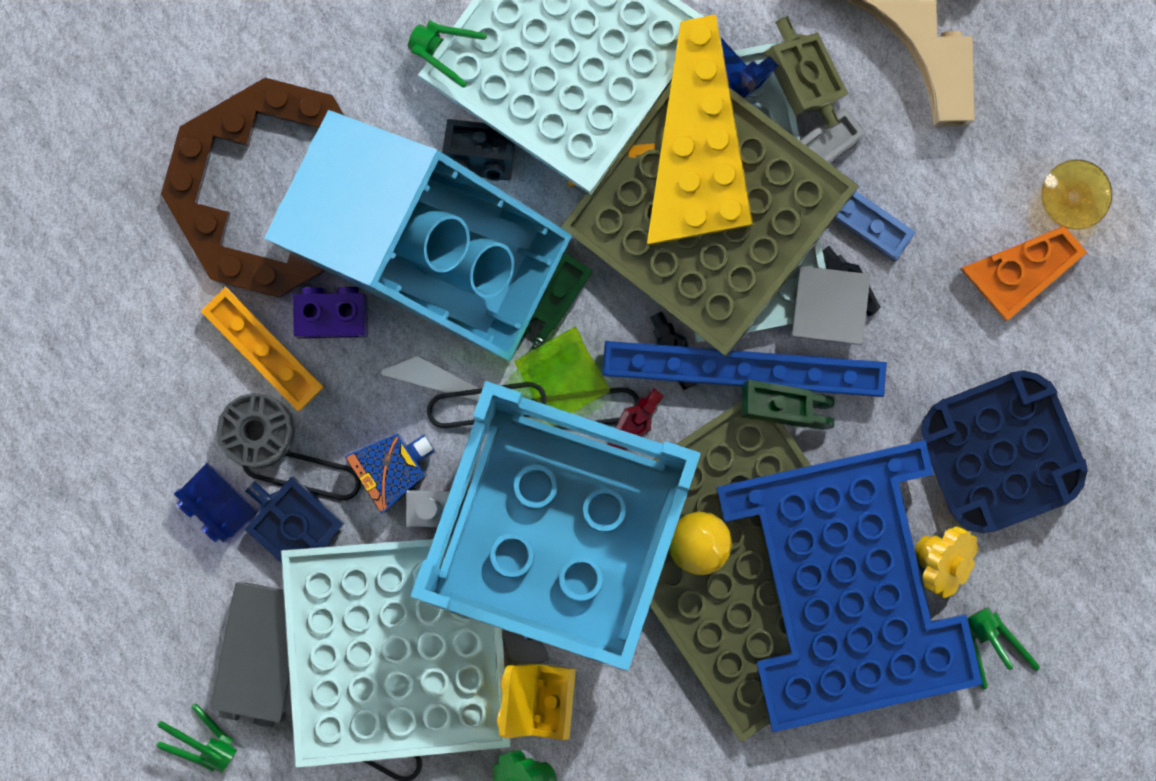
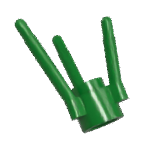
[408,20,487,88]
[967,607,1040,689]
[156,704,237,774]

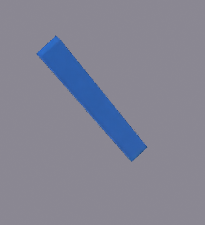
[602,341,887,397]

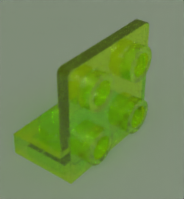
[514,326,610,425]

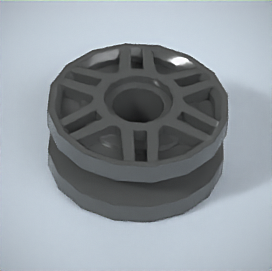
[217,393,295,469]

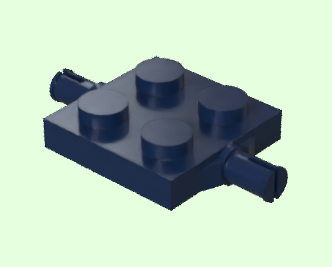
[244,476,345,563]

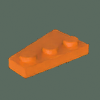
[960,226,1087,322]

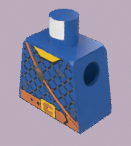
[345,433,435,514]

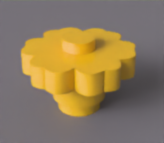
[914,526,979,599]

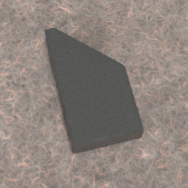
[502,629,549,665]

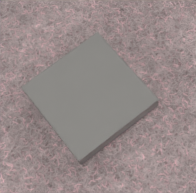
[791,266,871,345]

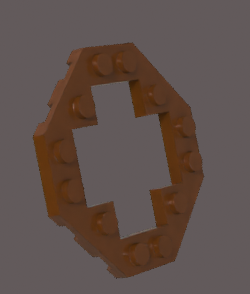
[161,77,345,298]

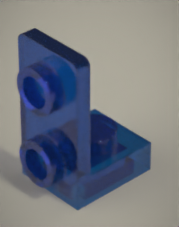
[721,37,779,99]

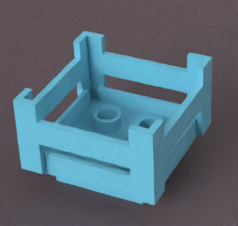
[410,381,701,672]

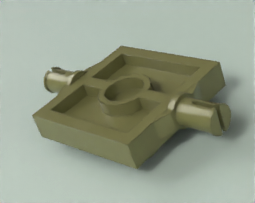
[764,16,848,129]

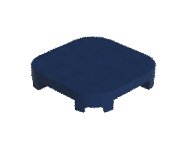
[920,370,1088,534]

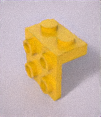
[497,664,576,740]

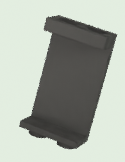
[210,581,289,727]

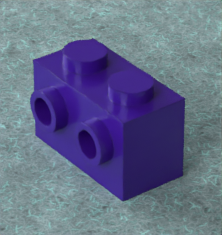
[293,287,368,339]

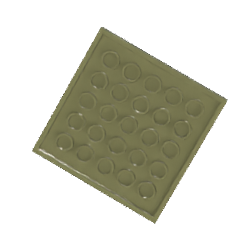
[561,83,859,356]

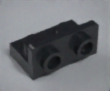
[442,119,515,181]

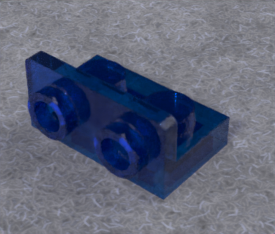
[173,463,257,543]

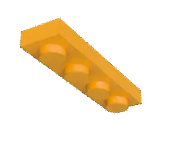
[200,287,325,412]

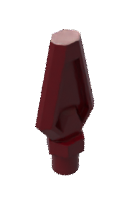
[607,388,665,451]

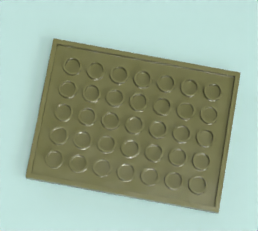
[650,400,811,743]

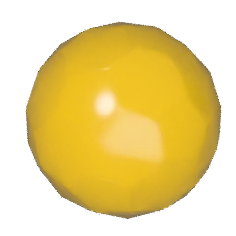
[669,511,732,575]

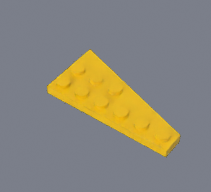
[647,14,753,245]

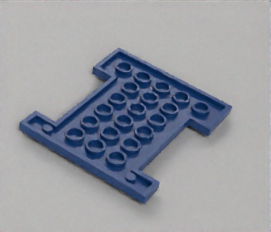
[716,440,983,732]

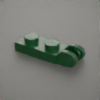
[522,252,593,352]
[742,379,835,430]

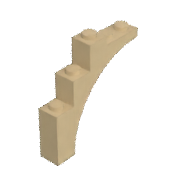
[844,0,975,127]

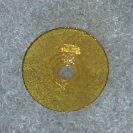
[1041,159,1112,230]

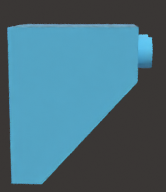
[264,110,572,361]

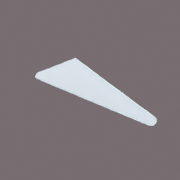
[381,356,481,401]

